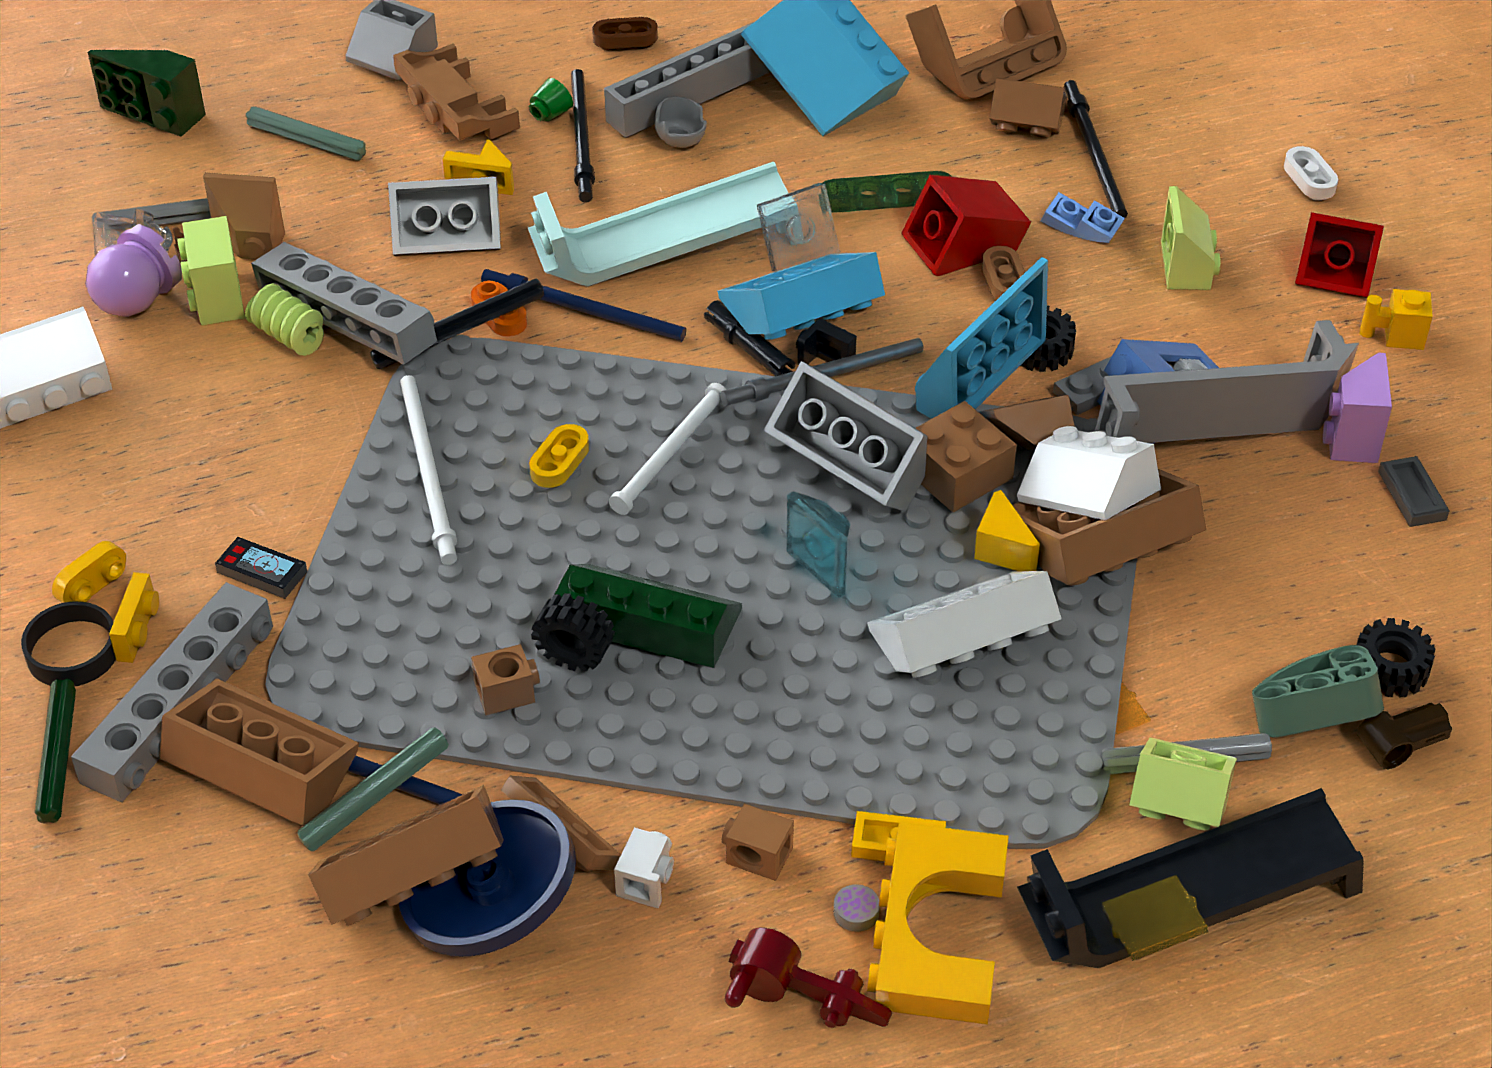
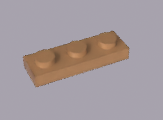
[501,776,621,872]

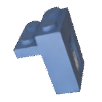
[1097,339,1219,444]

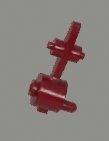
[725,927,892,1028]

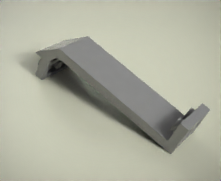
[1091,320,1359,443]

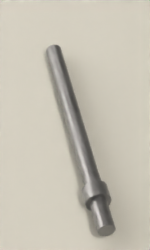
[720,338,923,406]

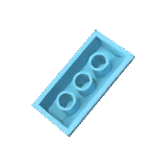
[717,252,885,340]

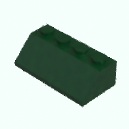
[554,564,742,668]

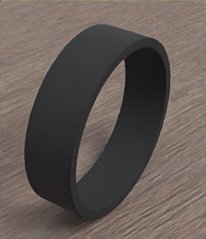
[21,601,116,687]

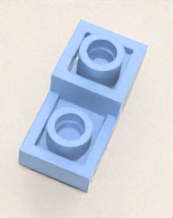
[1041,192,1125,243]

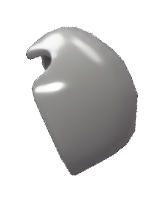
[655,96,707,148]

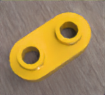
[529,424,589,488]
[52,541,126,603]

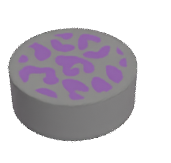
[834,884,880,932]

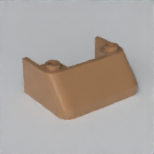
[905,0,1067,100]

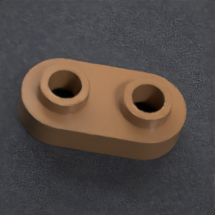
[982,246,1025,300]

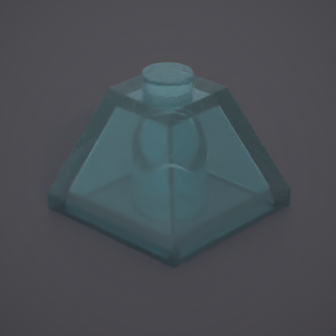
[786,491,851,598]

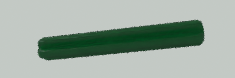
[34,679,76,824]

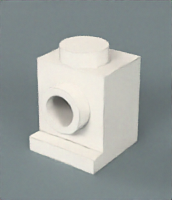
[614,827,674,908]

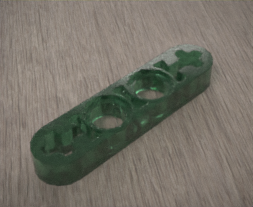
[818,171,952,213]

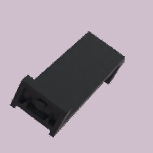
[1017,788,1364,968]

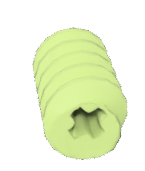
[245,284,324,356]

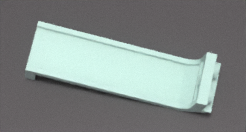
[528,161,803,287]

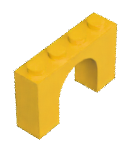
[867,822,1009,1025]

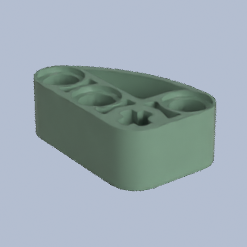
[1252,645,1384,737]

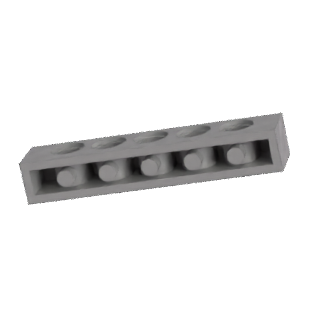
[251,242,437,364]
[71,582,273,803]

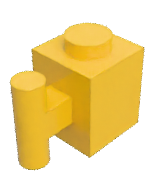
[1359,289,1433,350]

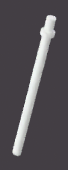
[400,375,457,565]

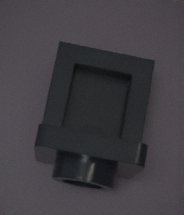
[796,318,857,365]

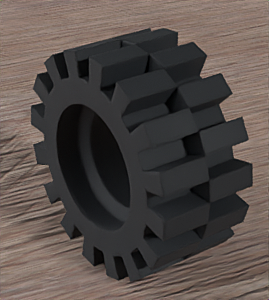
[1020,305,1076,372]
[531,593,615,672]
[1357,618,1435,698]

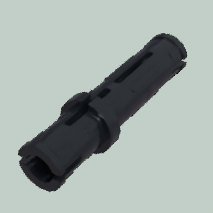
[704,300,795,377]

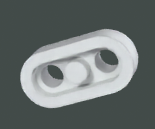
[1284,146,1338,201]

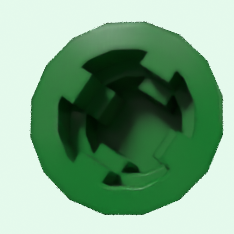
[529,78,573,121]

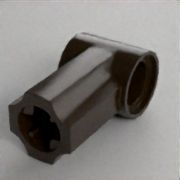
[1357,703,1452,769]

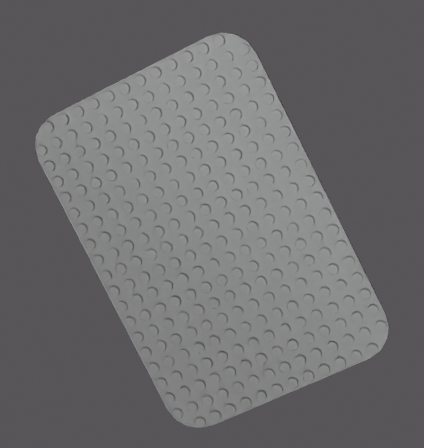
[265,335,1137,849]

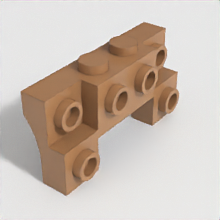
[393,44,520,140]

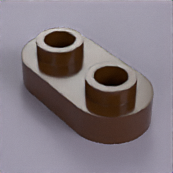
[592,17,658,50]

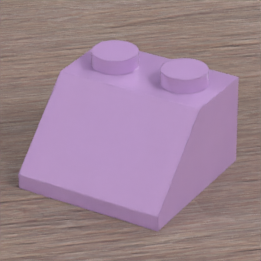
[1323,353,1392,463]

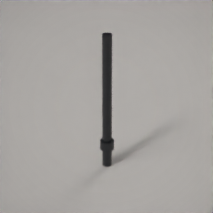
[571,69,595,203]
[1064,80,1128,218]

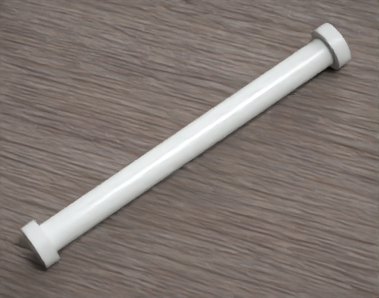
[609,383,726,515]

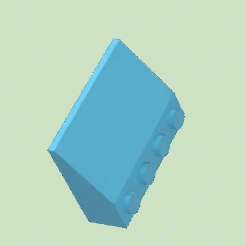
[741,0,909,136]
[915,257,1048,419]

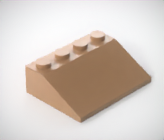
[1012,469,1206,585]

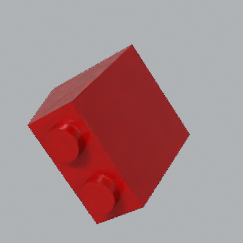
[901,175,1031,276]

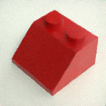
[1295,212,1384,298]

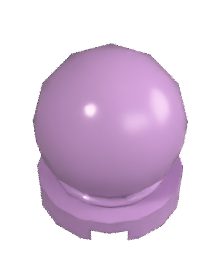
[85,224,182,317]

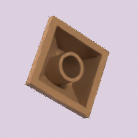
[203,172,285,259]
[979,395,1075,450]

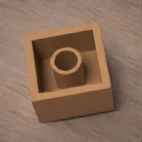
[915,401,1017,512]

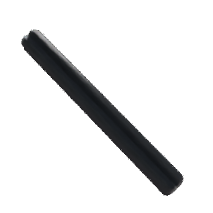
[370,279,545,369]

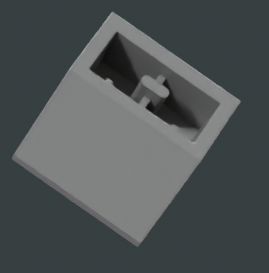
[345,0,438,81]

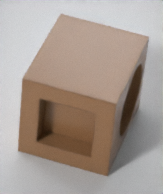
[471,644,540,716]
[721,803,794,881]

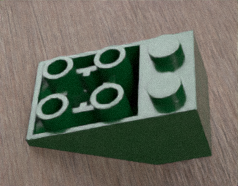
[88,50,206,137]

